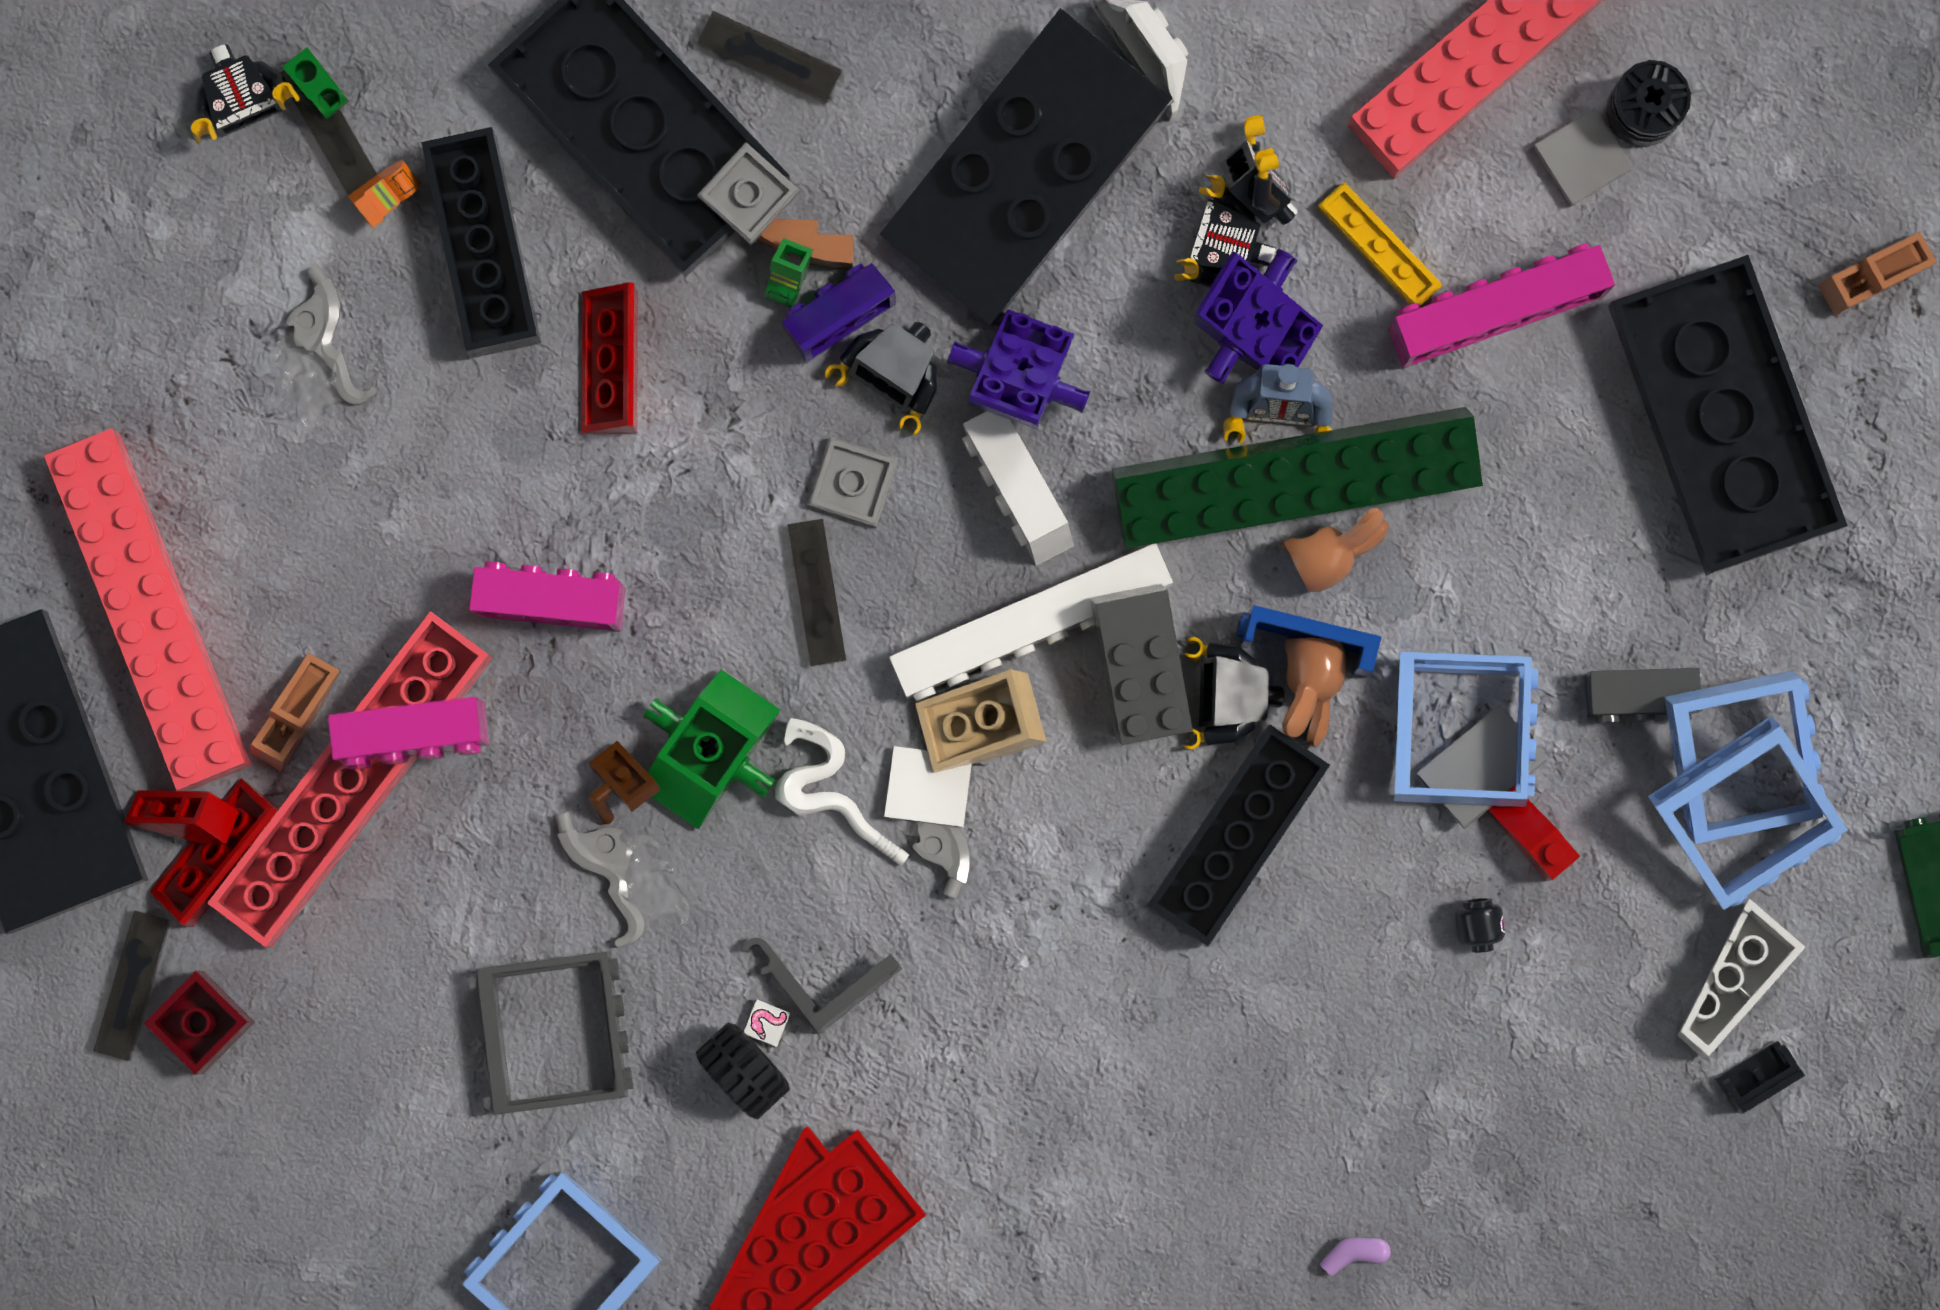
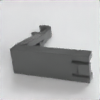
[741,938,902,1034]

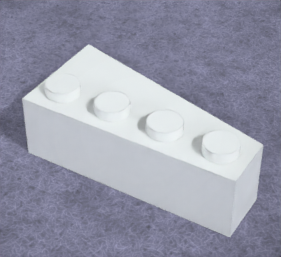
[962,411,1074,566]
[1677,899,1805,1060]

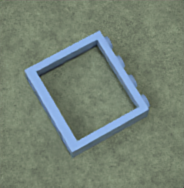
[1394,652,1538,807]
[1664,671,1825,844]
[1648,716,1848,910]
[462,1172,662,1310]

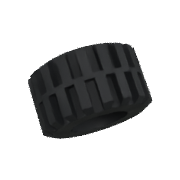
[696,1022,790,1120]

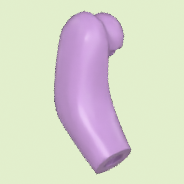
[1320,1238,1391,1277]

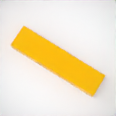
[1317,182,1443,306]

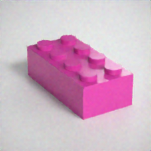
[470,561,626,631]
[328,697,490,769]

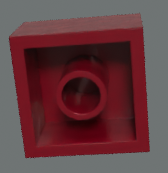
[144,971,255,1075]

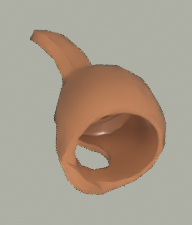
[1280,508,1390,592]
[1282,637,1348,748]

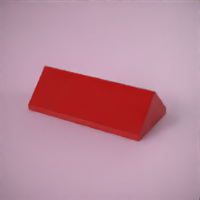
[581,282,638,434]
[150,778,279,927]

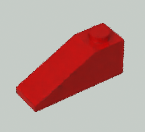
[1487,788,1581,881]
[124,790,239,844]

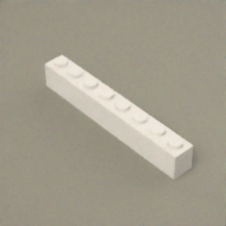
[889,543,1173,702]

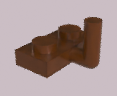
[588,741,660,824]

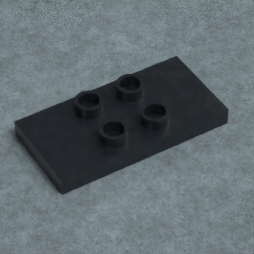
[488,0,791,277]
[880,8,1174,326]
[1608,255,1848,576]
[0,609,148,933]

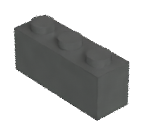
[1585,668,1702,723]

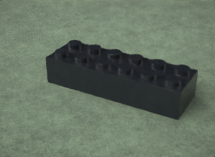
[421,127,541,358]
[1145,724,1330,948]

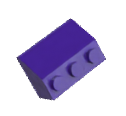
[782,263,896,363]

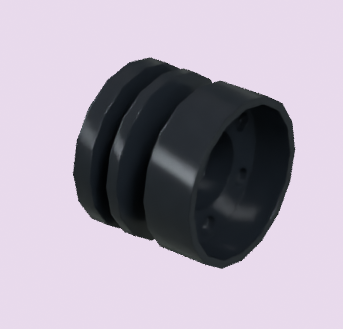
[1606,60,1691,147]

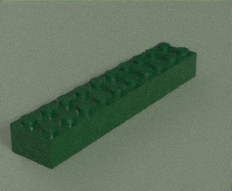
[1111,407,1483,548]

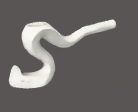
[775,718,909,866]

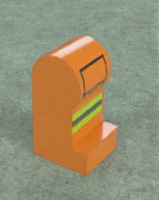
[348,160,421,228]

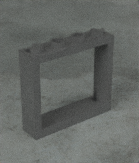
[476,952,633,1115]

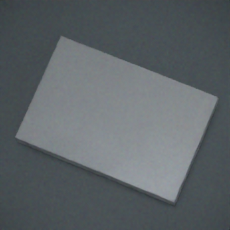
[1417,705,1548,829]

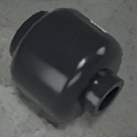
[1455,898,1505,953]

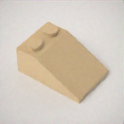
[915,669,1047,773]

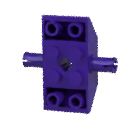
[1195,249,1323,384]
[947,309,1090,430]

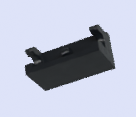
[1715,1041,1805,1114]

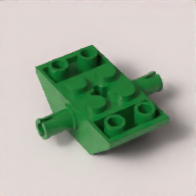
[643,669,781,829]

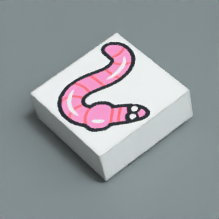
[744,1000,791,1047]

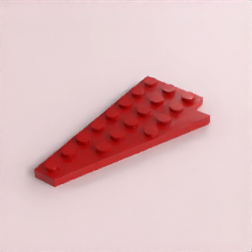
[709,1126,927,1310]

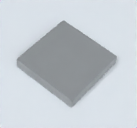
[1533,108,1633,207]
[697,143,800,245]
[808,437,899,528]

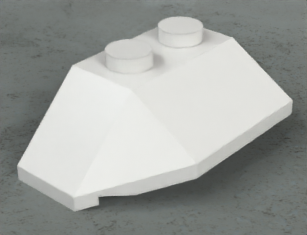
[1091,0,1189,121]

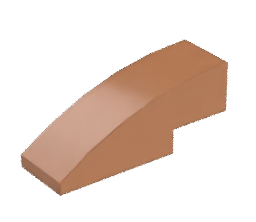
[758,219,854,270]
[1818,232,1937,317]
[251,653,340,772]

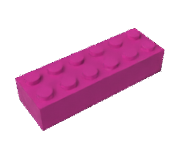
[1388,243,1615,369]

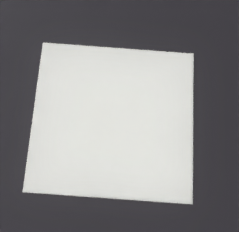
[884,746,972,827]

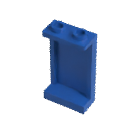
[1236,605,1382,678]

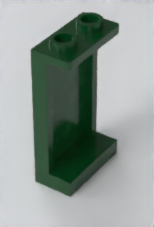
[1894,814,1940,958]

